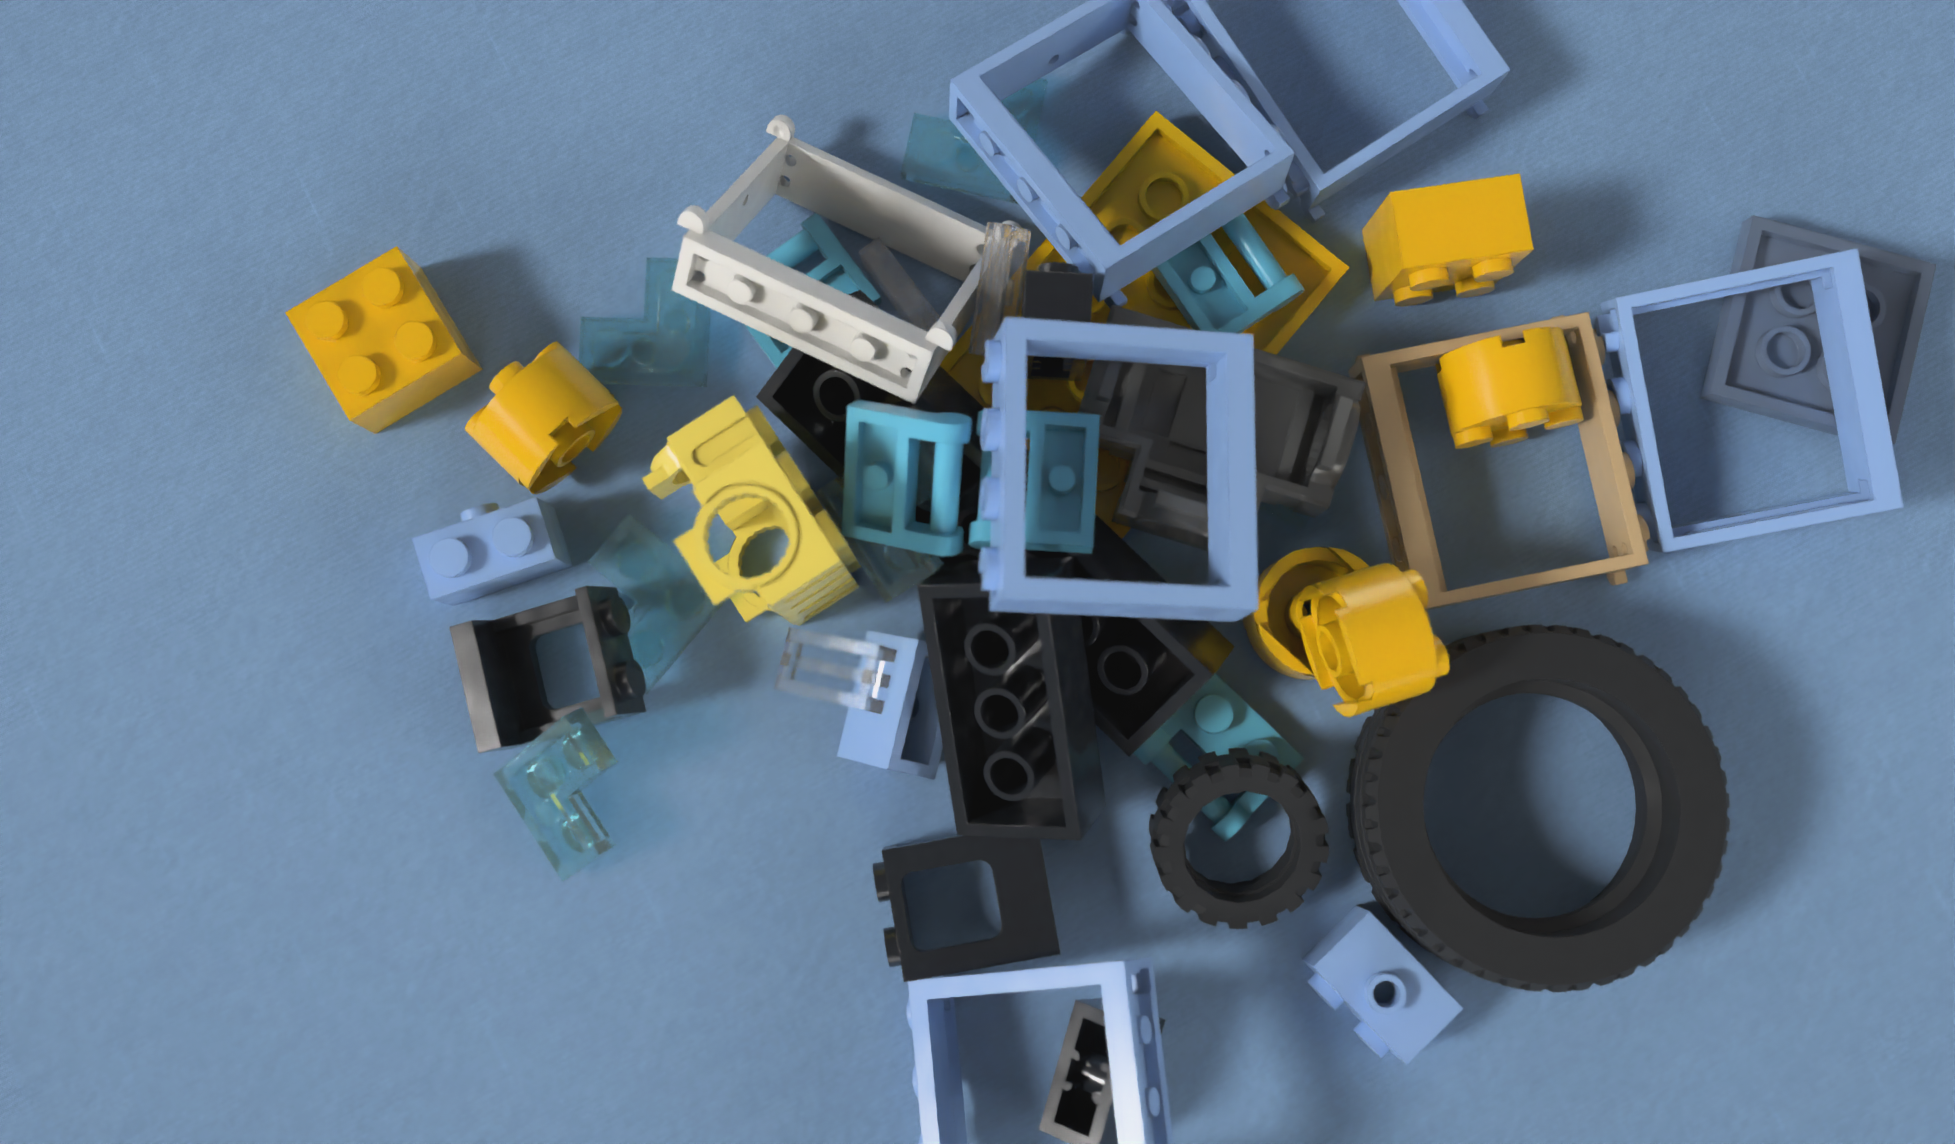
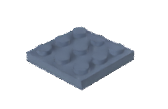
[1700,215,1937,444]

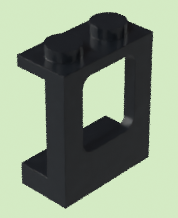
[449,586,646,753]
[873,835,1060,982]

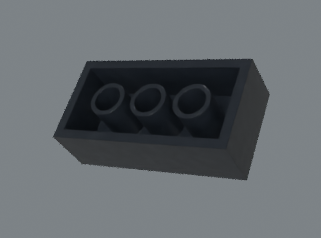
[917,557,1106,840]

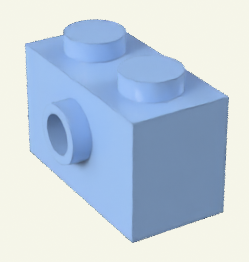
[412,497,573,606]
[837,630,943,780]
[1302,906,1463,1065]

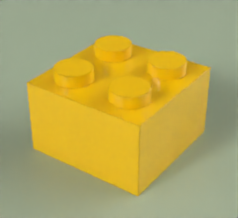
[1362,173,1534,307]
[285,246,483,434]

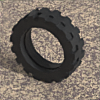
[1149,748,1329,929]

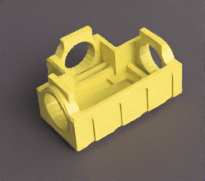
[642,395,861,626]

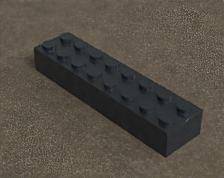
[756,290,1235,757]

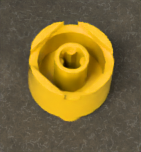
[1435,327,1584,449]
[465,341,622,494]
[1242,547,1370,680]
[1299,563,1449,717]

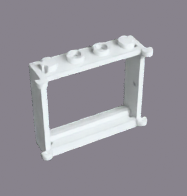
[672,115,1023,404]

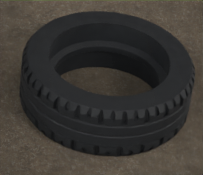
[1346,624,1730,993]

